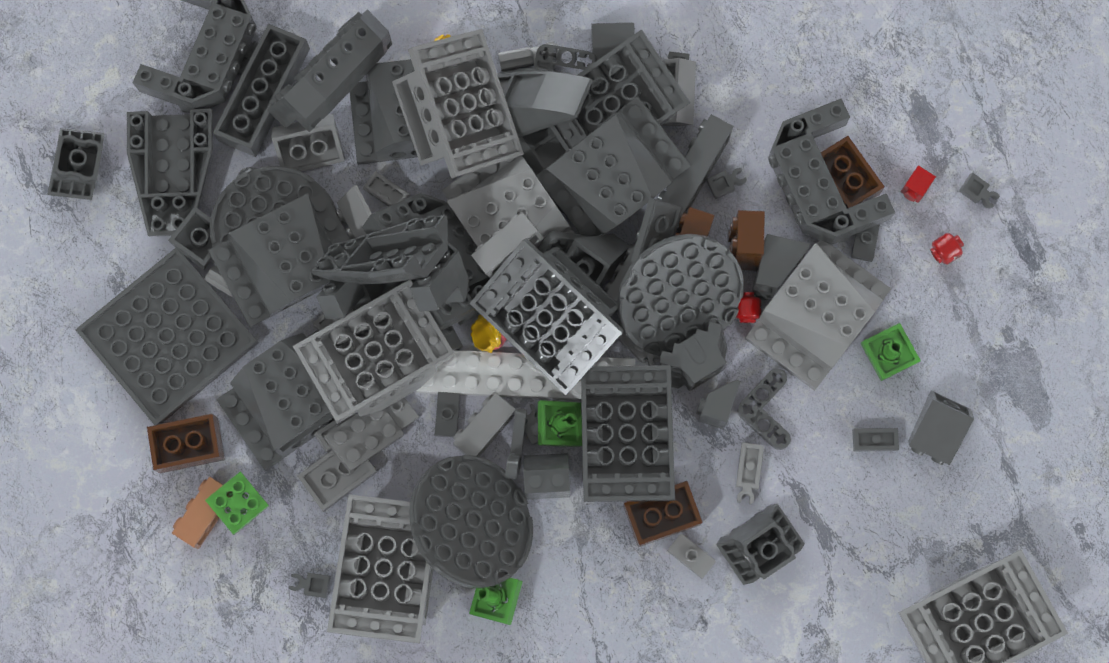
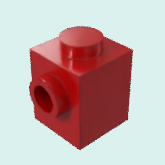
[900,165,936,203]

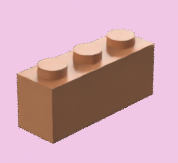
[172,477,233,549]

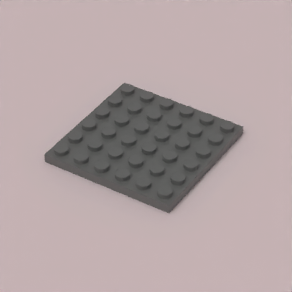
[75,248,259,425]

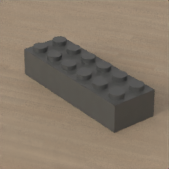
[213,23,310,157]

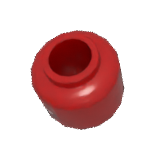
[930,233,964,265]
[735,292,761,323]

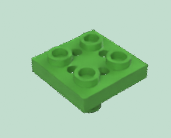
[860,323,921,381]
[538,400,582,447]
[205,471,269,535]
[469,578,523,625]

